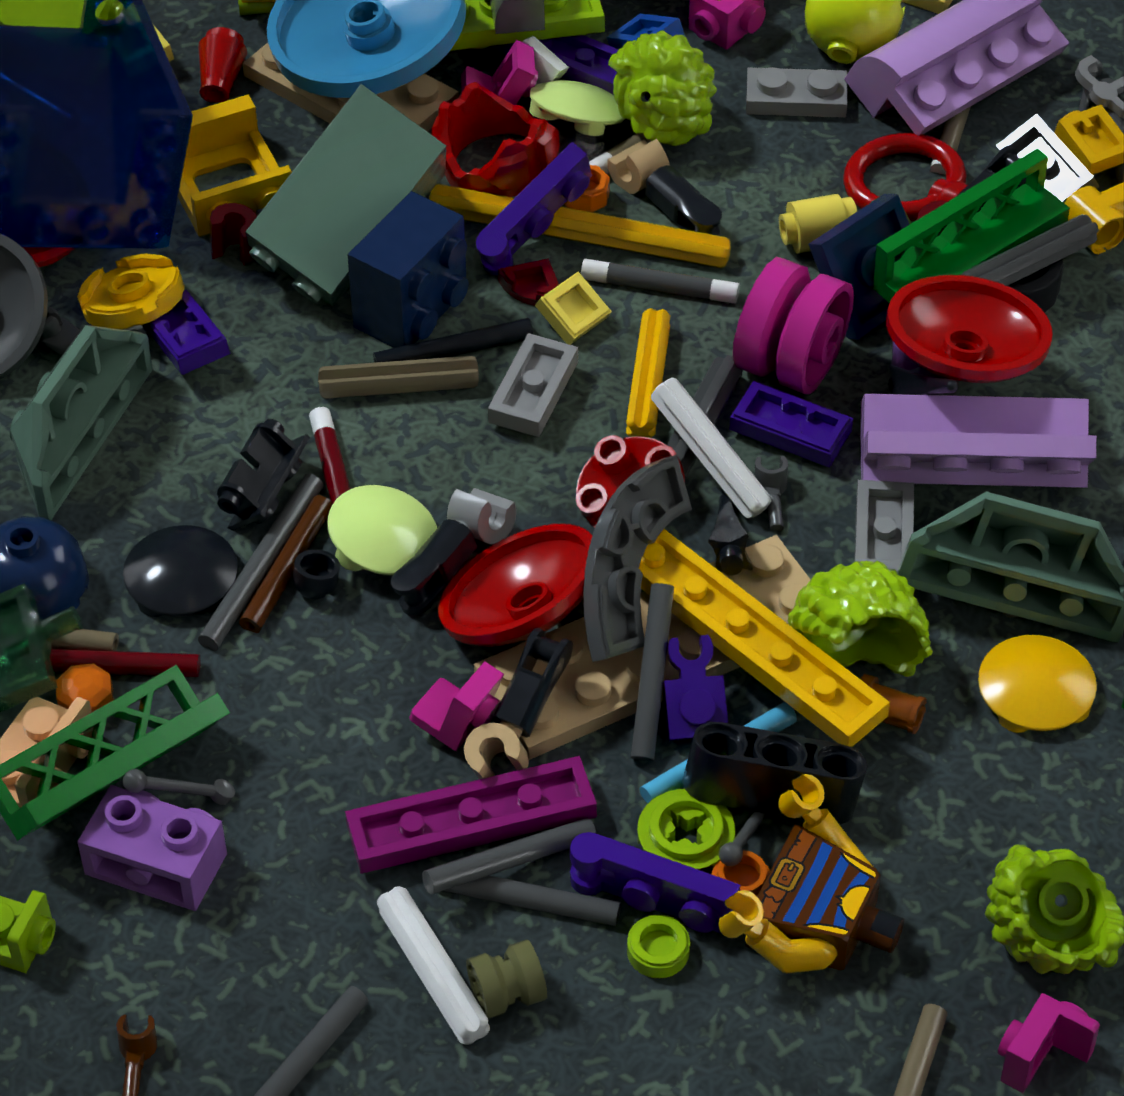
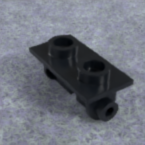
[217,419,310,530]

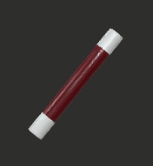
[309,407,351,504]

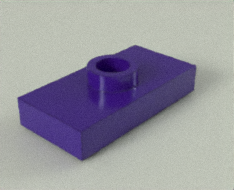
[143,290,231,375]
[729,381,853,468]

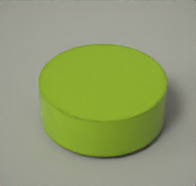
[627,915,690,978]

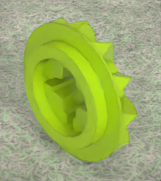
[637,789,735,870]

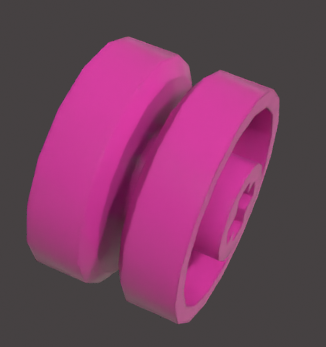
[733,257,854,394]

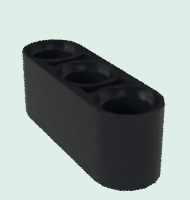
[682,722,868,825]

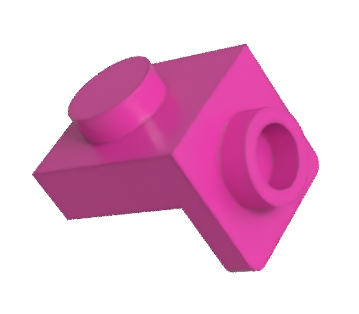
[689,0,766,50]
[461,40,538,105]
[409,661,504,751]
[997,993,1100,1093]

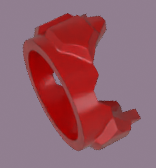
[432,82,560,197]

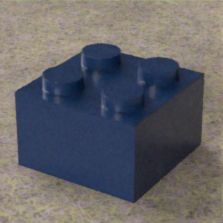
[347,191,469,348]

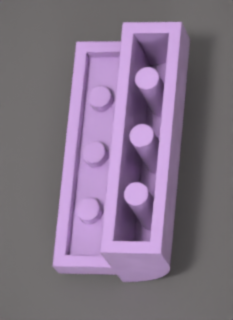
[844,0,1069,136]
[860,394,1097,488]

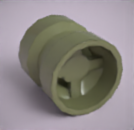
[466,939,547,1019]

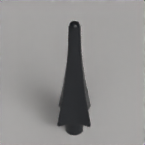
[888,364,958,395]
[708,494,753,576]

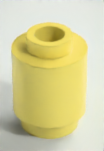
[779,194,858,254]

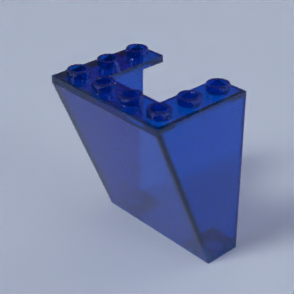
[0,0,193,249]

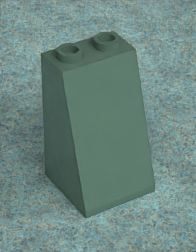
[245,84,446,306]

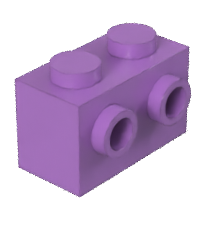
[78,785,227,911]

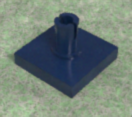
[808,194,909,340]

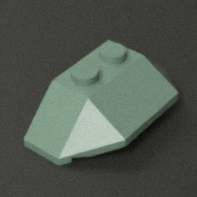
[10,325,153,520]
[897,491,1124,642]

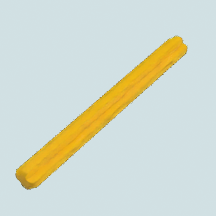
[429,184,731,268]

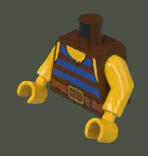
[719,774,905,973]

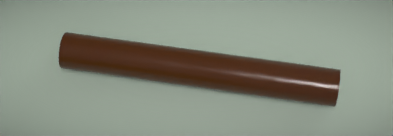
[239,495,332,633]

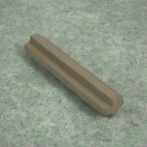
[318,356,479,398]

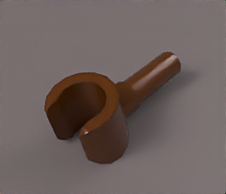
[116,1015,157,1096]

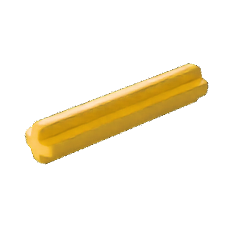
[626,308,671,438]

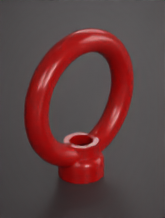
[843,133,968,222]

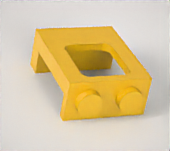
[153,94,292,237]

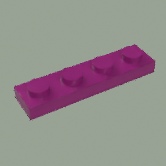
[345,756,597,874]

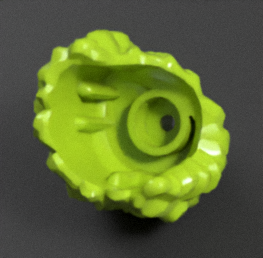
[608,30,717,146]
[788,561,933,677]
[985,844,1124,974]

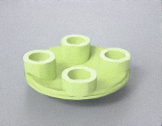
[529,80,625,136]
[327,485,437,575]

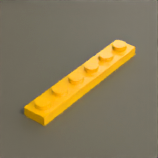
[639,529,890,747]

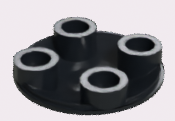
[123,525,238,617]

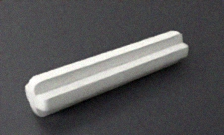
[651,378,771,519]
[377,886,490,1045]

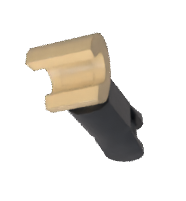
[607,139,722,236]
[464,628,573,779]

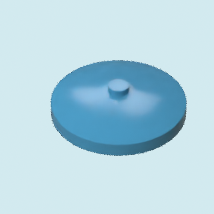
[267,0,466,98]

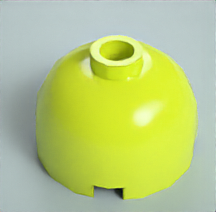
[805,0,905,64]

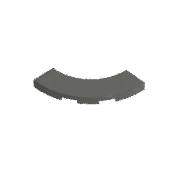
[583,455,692,662]

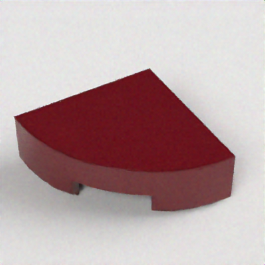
[498,258,559,306]

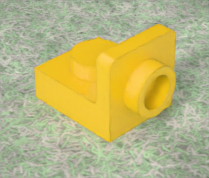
[1054,104,1124,175]

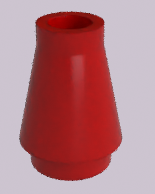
[198,27,247,102]

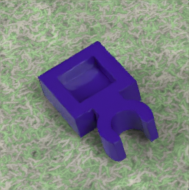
[663,635,728,741]

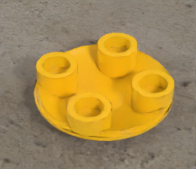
[978,635,1097,733]

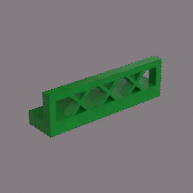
[873,148,1070,303]
[0,665,230,841]

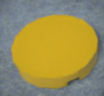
[77,253,185,329]

